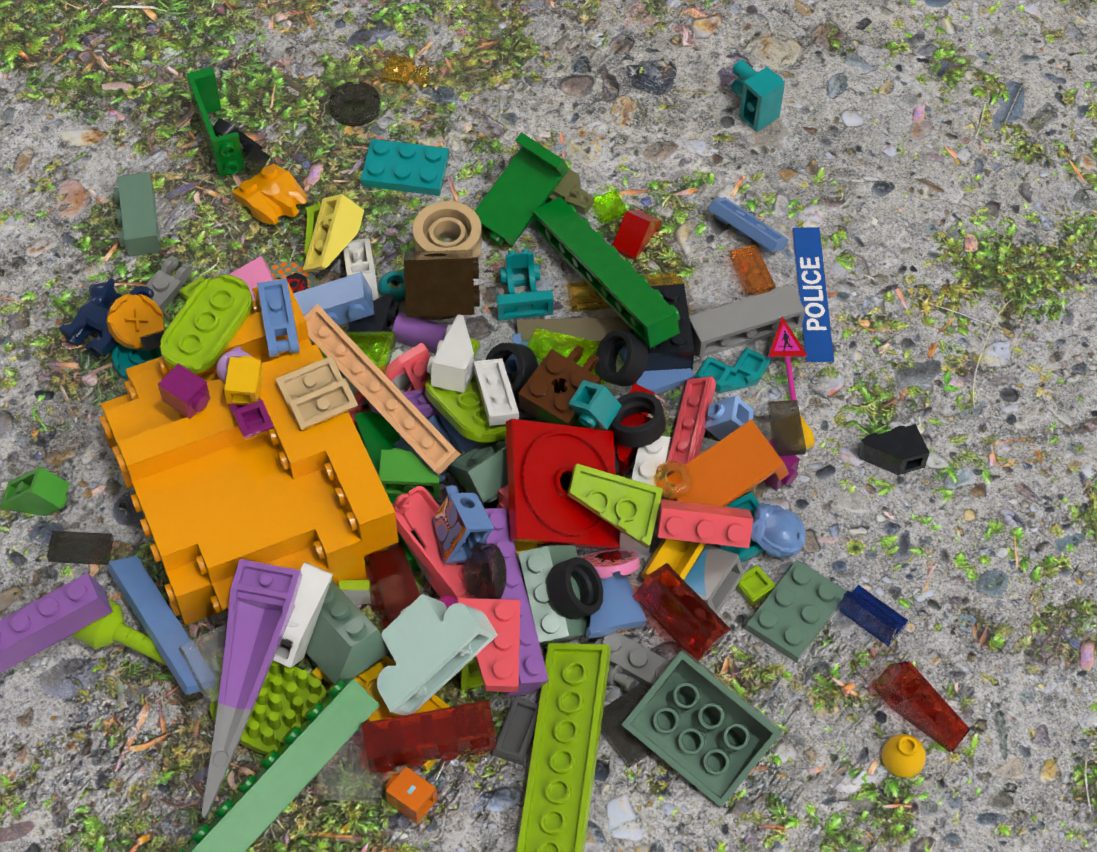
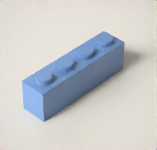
[293,272,374,325]

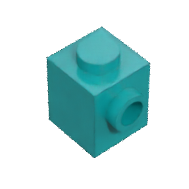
[568,380,622,430]

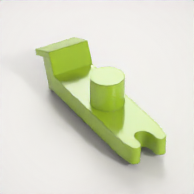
[305,201,321,256]

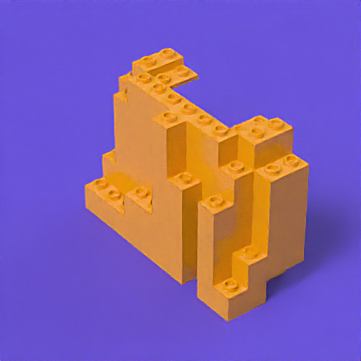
[99,277,398,629]

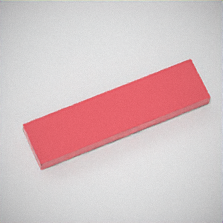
[665,376,717,476]

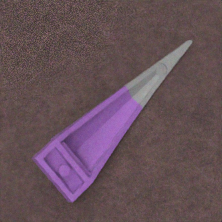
[202,559,302,819]

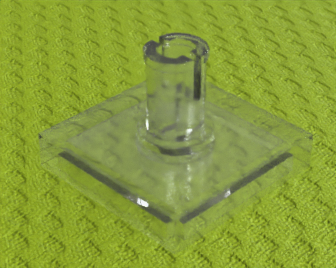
[179,623,227,705]
[317,736,388,803]

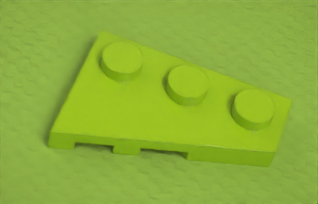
[567,464,663,548]

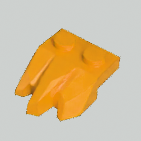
[232,163,307,225]

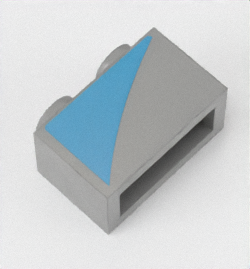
[676,545,745,619]

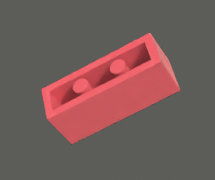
[656,499,753,548]

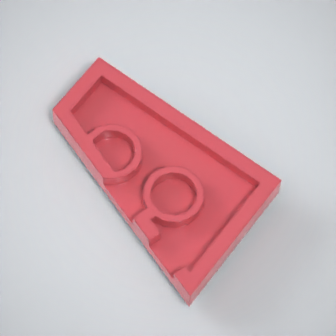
[457,598,520,692]

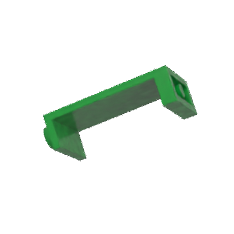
[186,67,245,178]
[475,132,569,247]

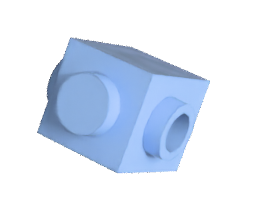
[705,395,754,440]

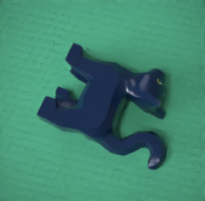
[59,278,154,358]

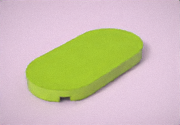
[160,274,253,374]
[425,371,506,442]

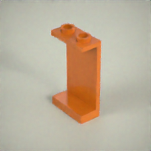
[663,419,789,507]

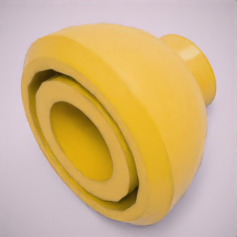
[881,734,926,778]

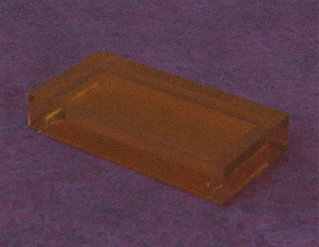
[729,244,776,296]

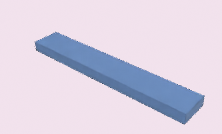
[107,556,216,695]

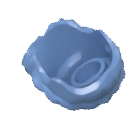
[751,502,806,559]

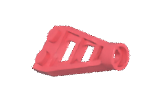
[348,342,431,425]

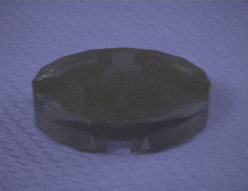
[329,82,381,127]
[464,543,507,599]

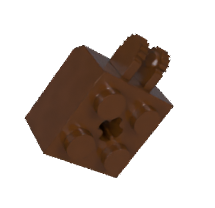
[518,345,601,427]

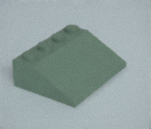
[622,649,783,808]

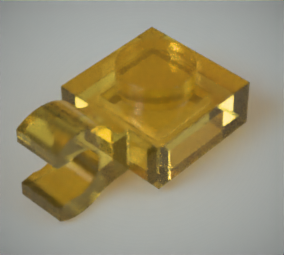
[382,54,431,87]

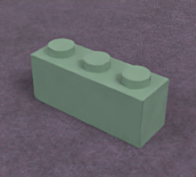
[114,172,161,257]

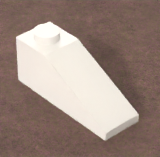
[343,238,378,301]

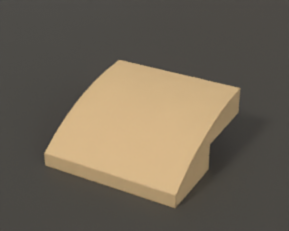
[275,355,358,431]

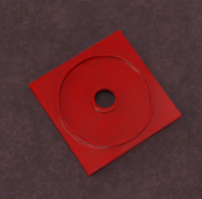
[506,419,620,550]

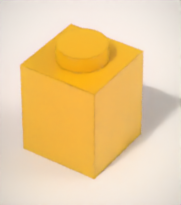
[224,356,263,406]

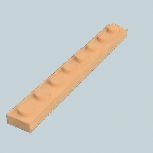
[304,304,460,475]

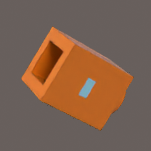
[385,766,437,825]

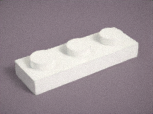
[474,358,519,426]

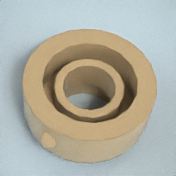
[413,201,482,257]

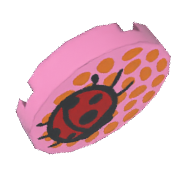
[582,549,640,578]

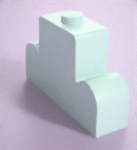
[377,594,498,717]

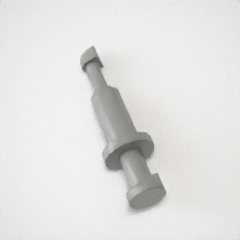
[607,665,637,693]

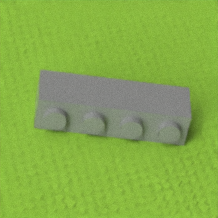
[689,285,805,358]

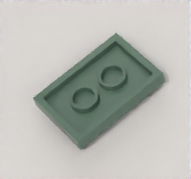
[745,560,848,663]

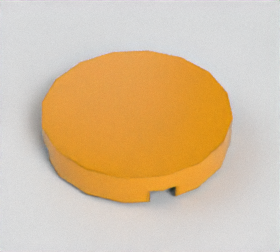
[106,294,164,350]

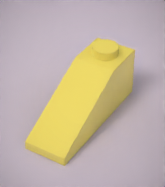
[303,194,364,273]

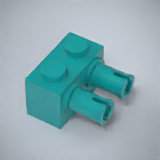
[730,59,785,132]

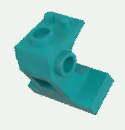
[496,249,554,321]

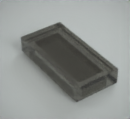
[767,400,806,456]
[47,531,114,565]

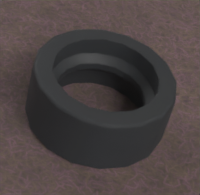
[596,329,648,386]
[486,343,539,398]
[610,392,666,447]
[548,557,604,619]

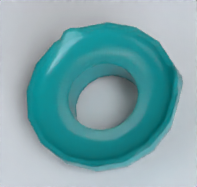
[378,270,405,302]

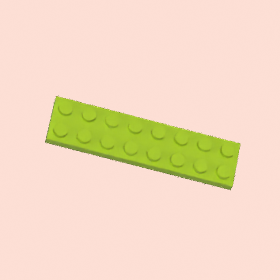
[517,643,611,852]

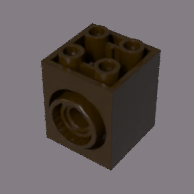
[404,250,480,320]

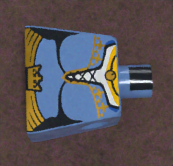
[433,485,494,563]

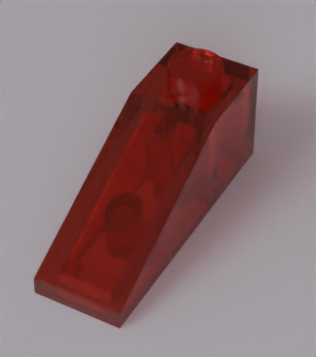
[872,661,971,752]

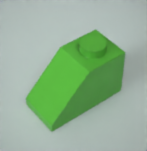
[379,448,440,498]
[0,466,70,516]

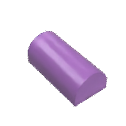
[392,312,448,353]

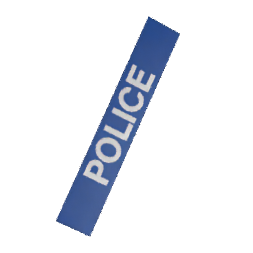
[793,227,834,362]

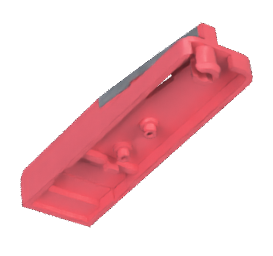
[392,486,481,600]

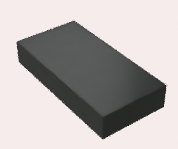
[492,696,539,766]

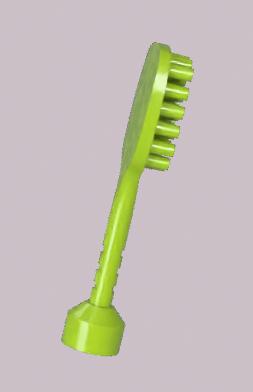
[72,598,327,755]

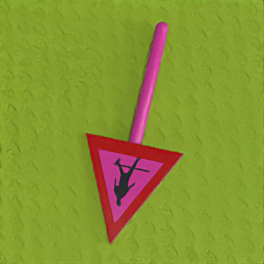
[768,316,808,409]

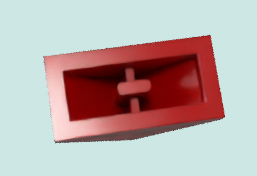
[613,209,662,261]

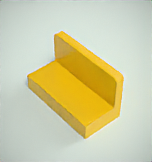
[640,538,706,594]

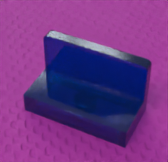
[839,585,908,647]

